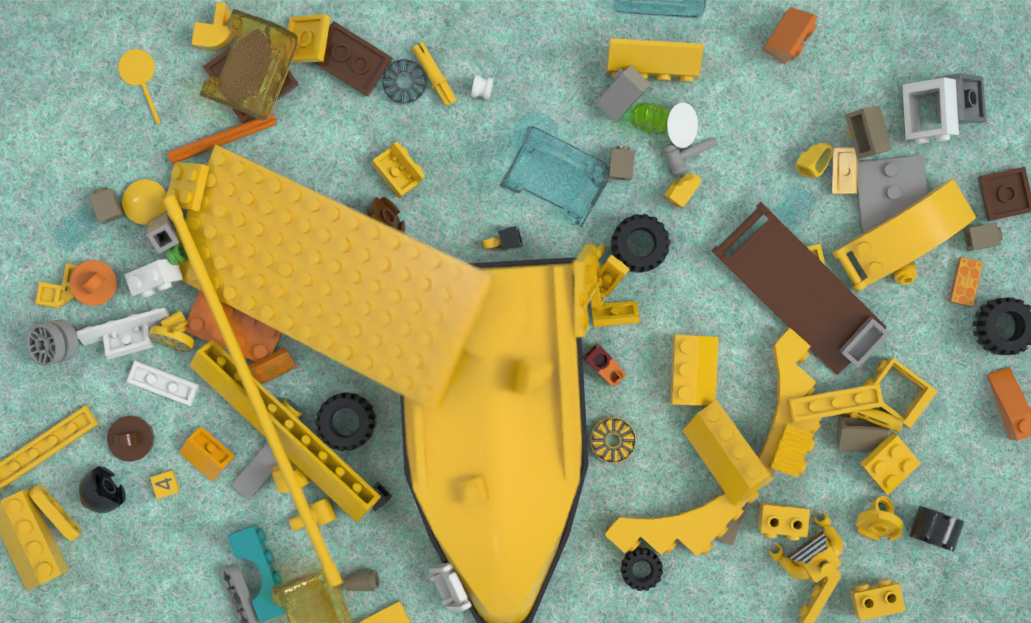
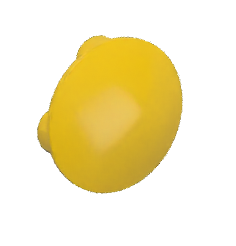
[122,179,167,225]

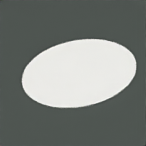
[667,103,698,148]

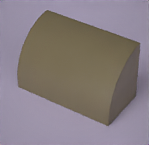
[845,105,892,159]
[837,414,889,451]

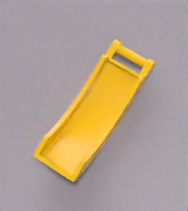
[832,178,976,292]

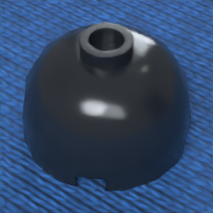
[79,466,126,514]

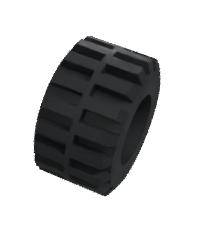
[611,214,670,273]
[973,297,1031,355]
[315,392,376,451]

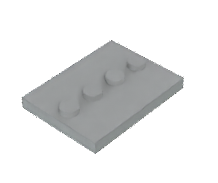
[857,155,928,234]

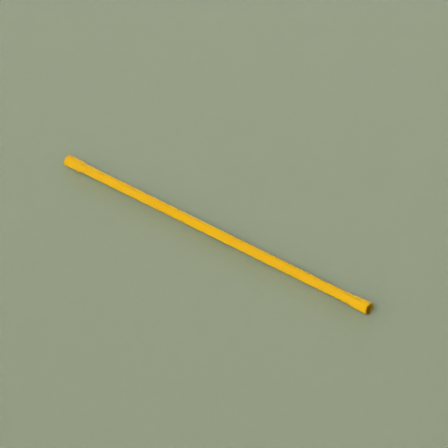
[162,195,343,588]

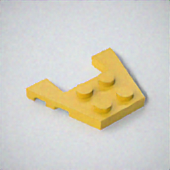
[572,244,605,337]

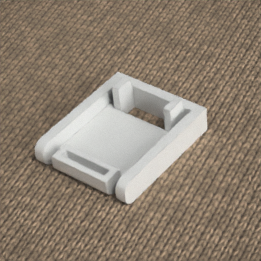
[428,563,472,611]

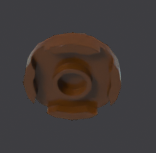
[367,197,405,233]
[107,416,155,462]

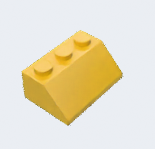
[670,335,719,405]

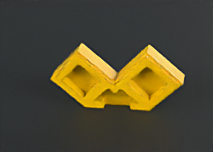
[35,263,78,308]

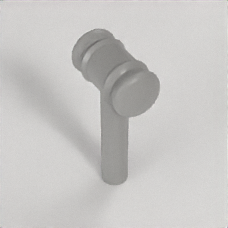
[662,137,718,175]

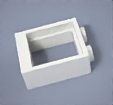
[903,78,959,144]

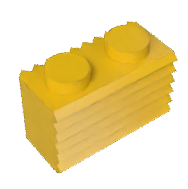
[768,424,815,478]

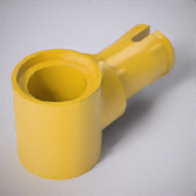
[289,497,337,531]

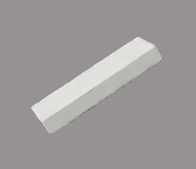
[126,360,200,406]

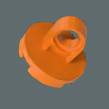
[70,260,117,306]

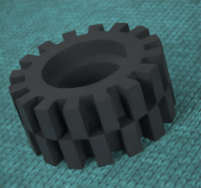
[620,547,663,591]

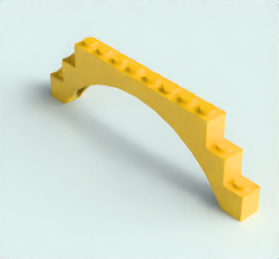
[604,328,822,556]

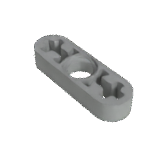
[220,564,260,623]

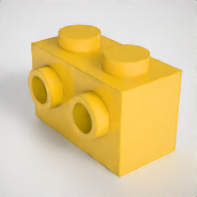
[757,502,810,540]
[849,578,906,621]

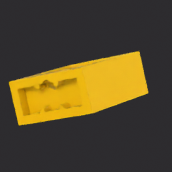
[863,358,938,428]

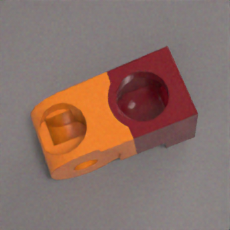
[583,344,627,388]

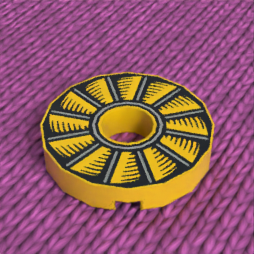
[148,326,195,352]
[590,417,636,463]

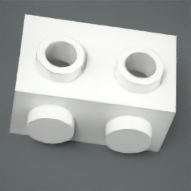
[125,259,183,298]

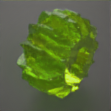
[631,102,670,135]

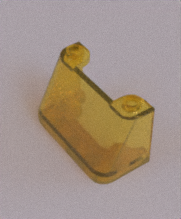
[199,9,298,120]
[271,566,354,623]

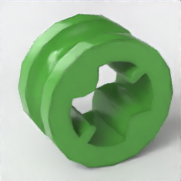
[166,242,188,265]

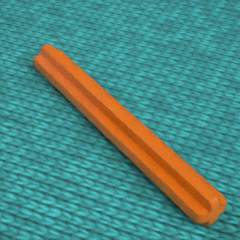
[167,113,277,164]

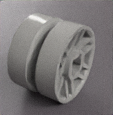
[26,319,78,366]

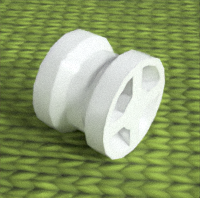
[471,75,494,101]

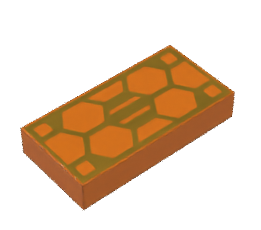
[949,257,984,307]
[248,347,297,385]

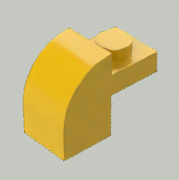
[191,2,235,51]

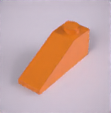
[987,367,1031,441]

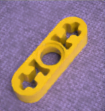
[28,484,82,542]

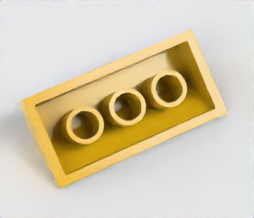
[606,38,704,83]
[683,400,773,506]
[0,488,69,591]

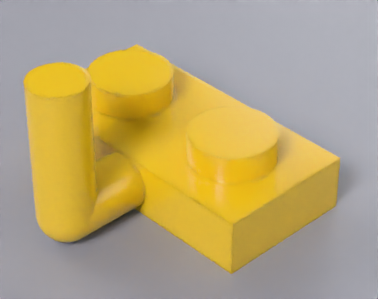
[596,244,630,297]

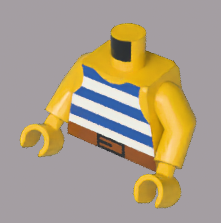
[768,511,843,583]

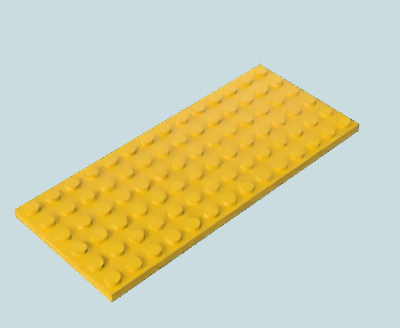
[178,144,494,410]

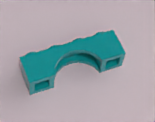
[227,524,291,623]

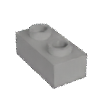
[839,316,890,368]

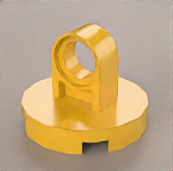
[856,496,903,541]

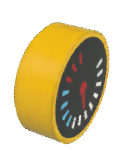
[281,398,303,418]

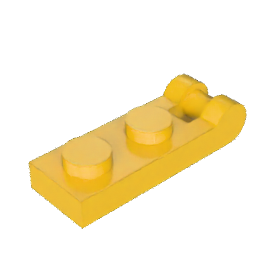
[798,569,841,623]

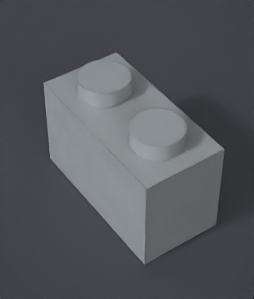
[596,66,651,122]

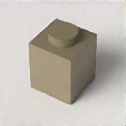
[608,146,635,181]
[89,187,125,224]
[963,223,1002,252]

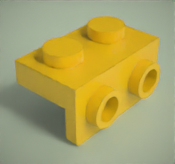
[370,141,425,199]

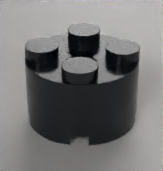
[909,505,964,552]

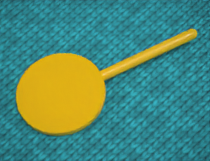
[118,49,160,124]

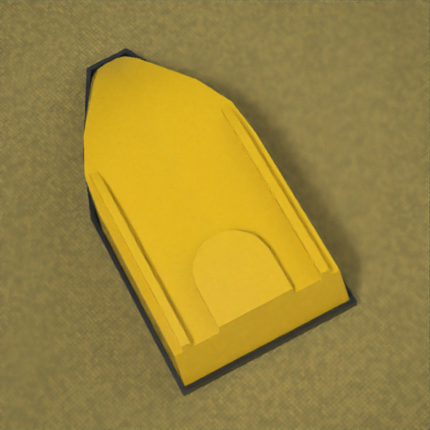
[400,257,589,623]

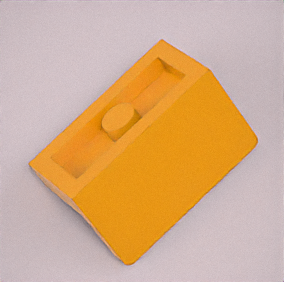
[179,426,235,482]

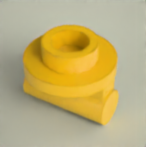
[892,262,918,285]
[160,310,188,333]

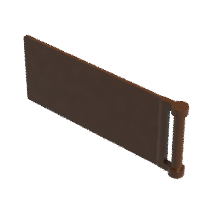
[711,201,886,374]

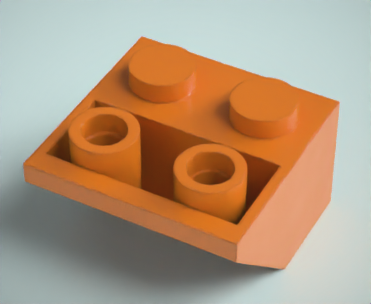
[762,7,818,64]

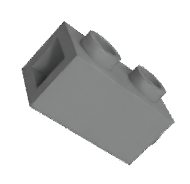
[145,212,180,254]

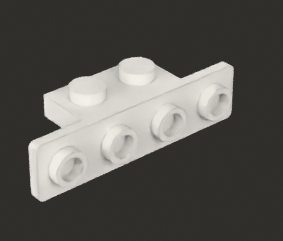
[76,308,170,359]

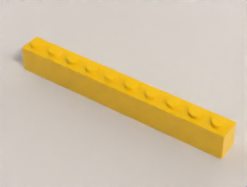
[189,339,381,523]

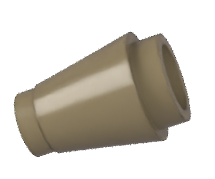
[344,568,380,591]

